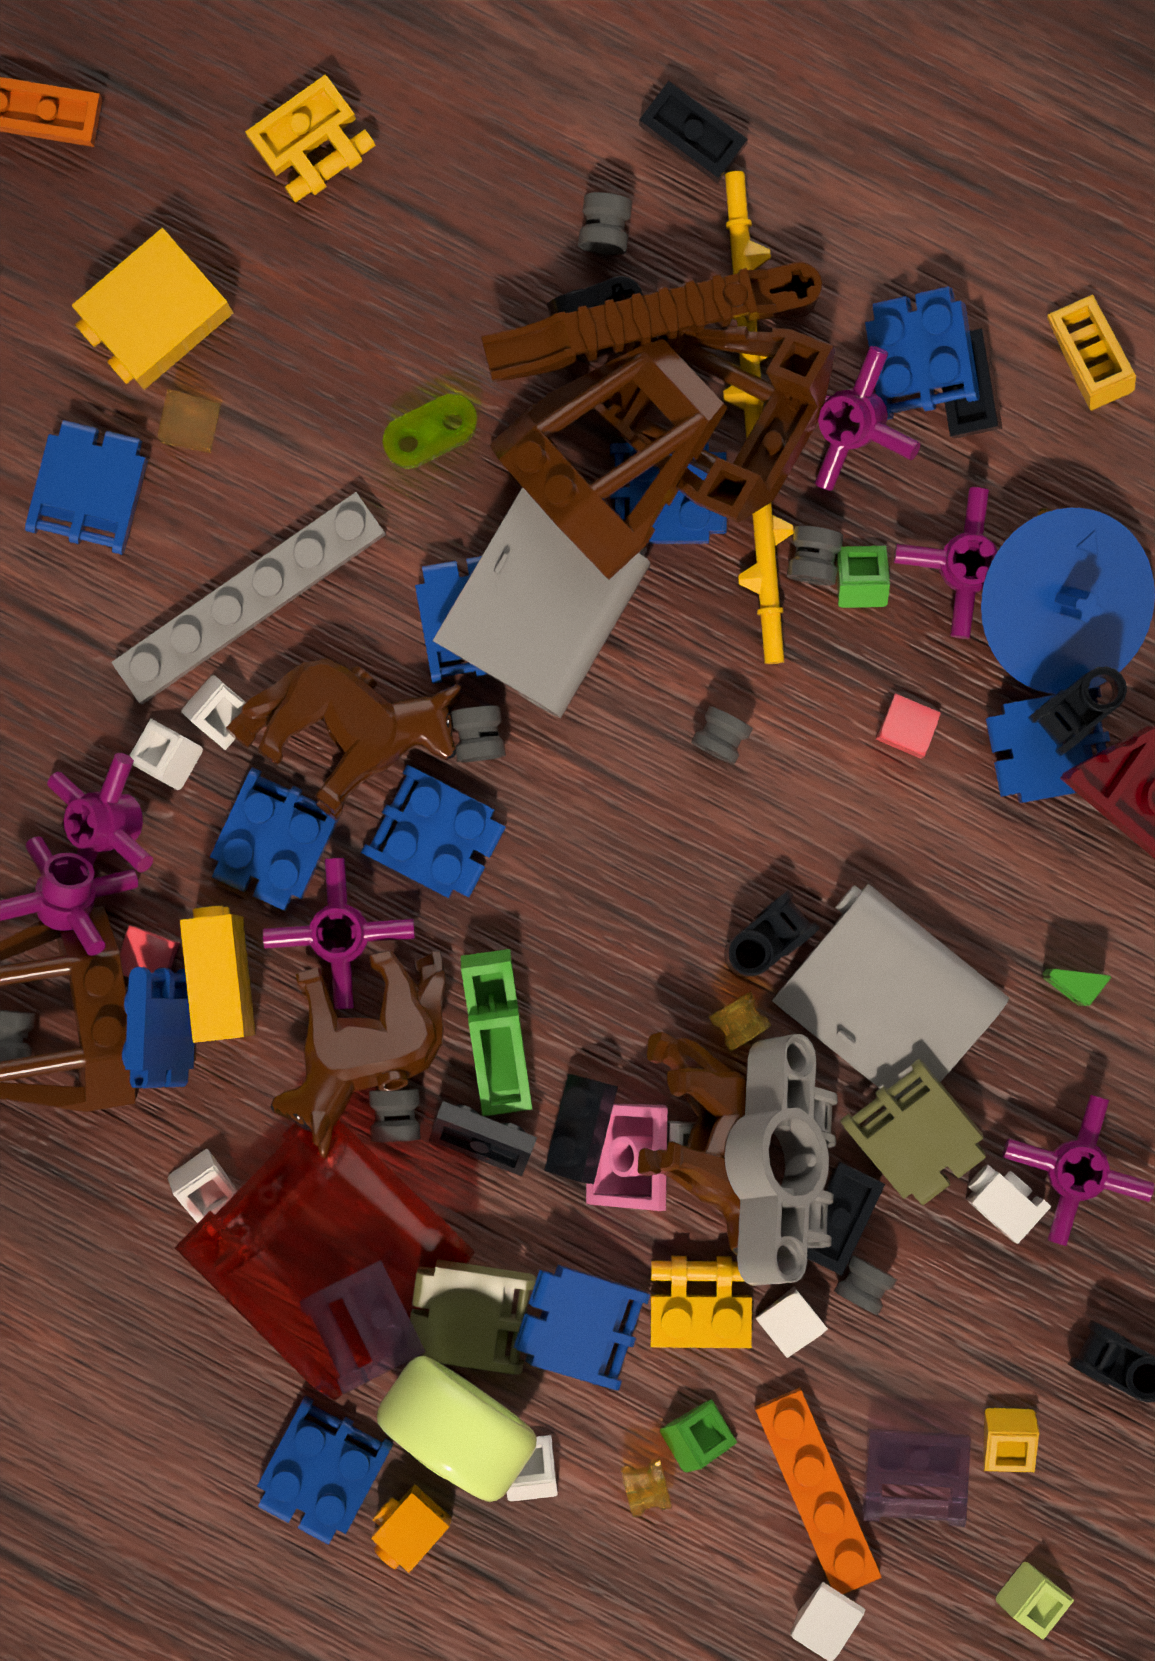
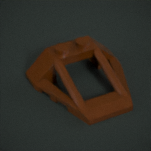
[594,326,835,523]
[489,339,727,580]
[0,906,135,1112]

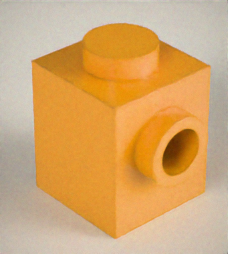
[371,1484,452,1573]

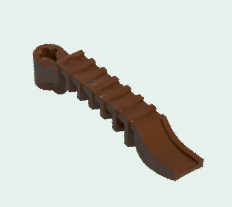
[481,262,822,382]

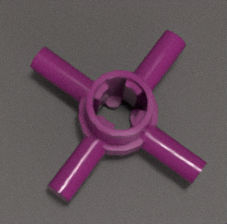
[815,346,921,491]
[894,487,998,639]
[47,753,153,872]
[0,836,138,956]
[263,858,415,1009]
[1002,1095,1154,1246]

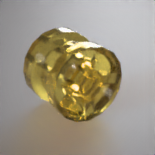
[709,991,772,1051]
[621,1458,672,1518]

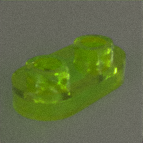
[383,394,477,469]

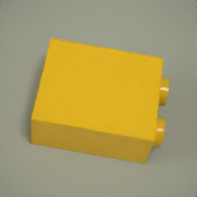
[71,228,233,390]
[180,906,256,1043]

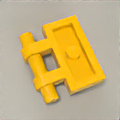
[245,74,376,203]
[650,1256,752,1348]

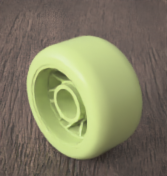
[377,1356,537,1502]

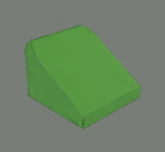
[836,546,890,608]
[1042,969,1111,1006]
[660,1399,737,1473]

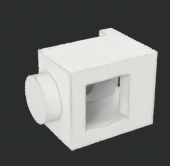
[966,1165,1052,1244]

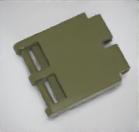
[840,1058,986,1206]
[406,1259,537,1375]

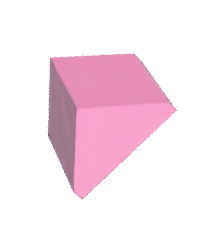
[586,1104,668,1211]

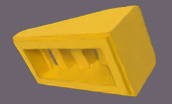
[1047,294,1136,410]

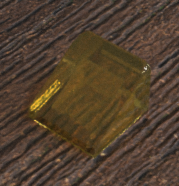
[158,389,221,453]

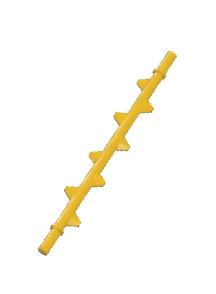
[723,171,794,664]

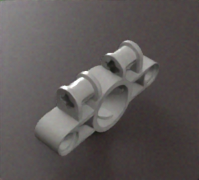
[725,1034,838,1286]

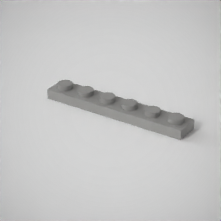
[111,492,386,705]

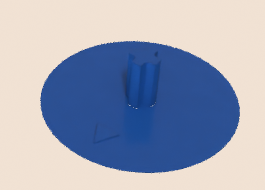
[981,508,1155,694]

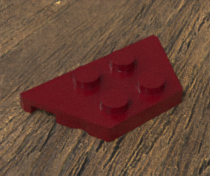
[1060,726,1155,859]

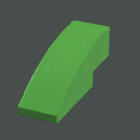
[461,949,532,1116]

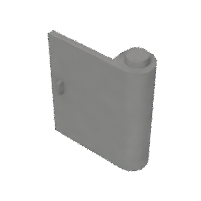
[433,487,651,718]
[772,884,1009,1099]

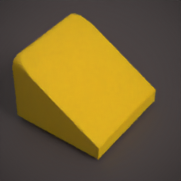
[983,1408,1039,1472]

